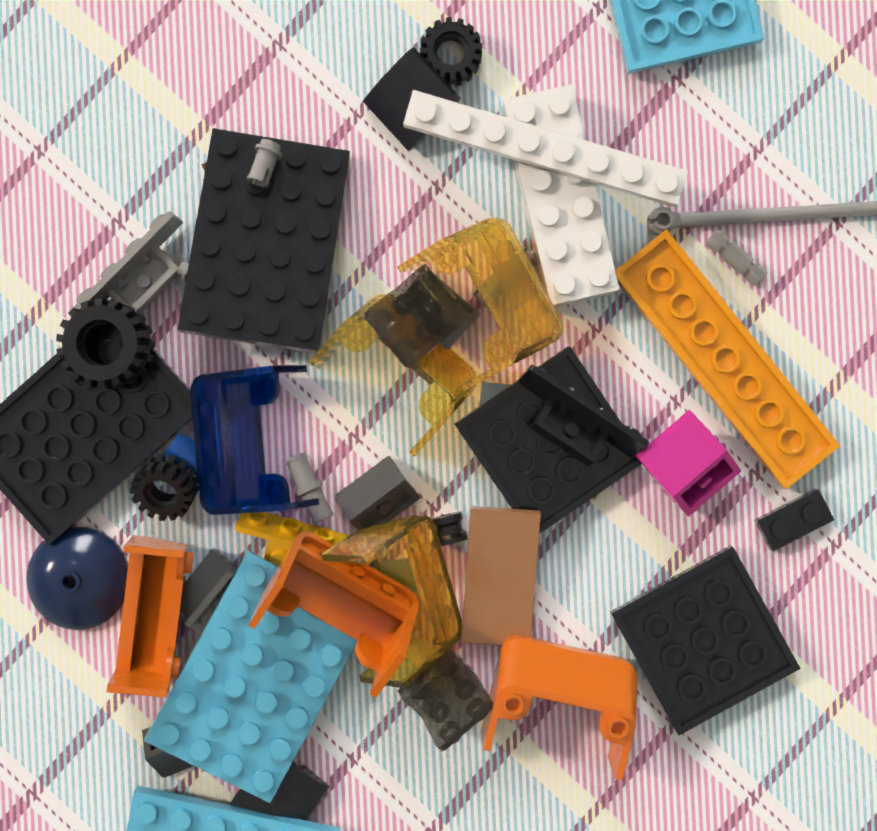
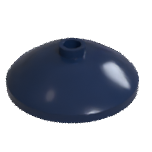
[26,527,128,630]

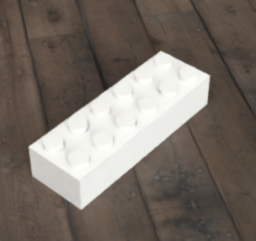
[502,84,620,309]

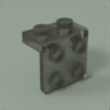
[364,264,470,368]
[397,645,493,751]

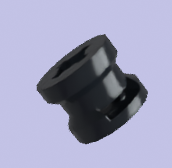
[429,511,468,547]

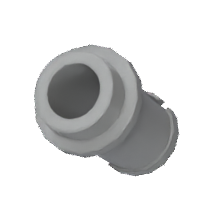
[247,139,282,187]

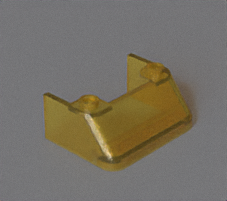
[397,217,564,391]
[308,294,477,457]
[321,515,462,688]

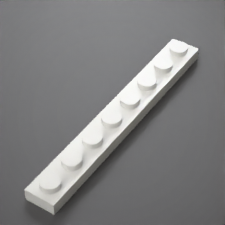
[403,90,688,208]

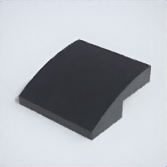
[363,47,461,152]
[230,762,330,821]

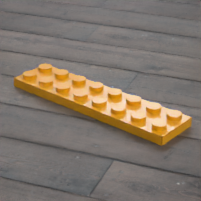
[615,229,840,489]

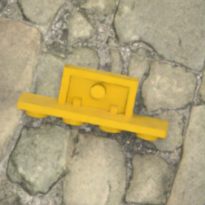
[235,507,376,566]

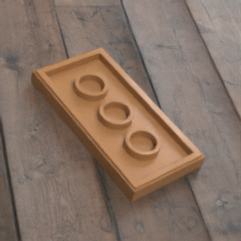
[461,506,541,645]

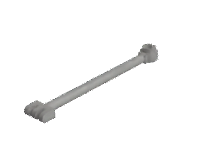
[647,201,877,236]

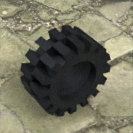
[420,17,482,87]
[130,454,199,521]

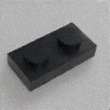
[754,489,834,551]

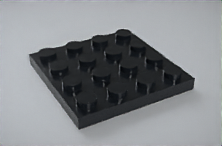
[454,346,642,534]
[610,545,801,735]

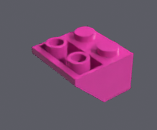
[636,410,741,517]

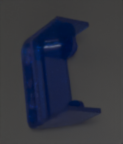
[190,365,319,515]

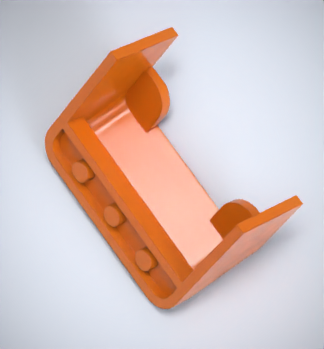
[248,531,419,697]
[106,535,194,698]
[481,635,637,780]

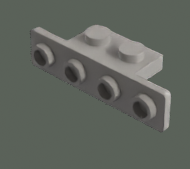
[73,211,183,313]

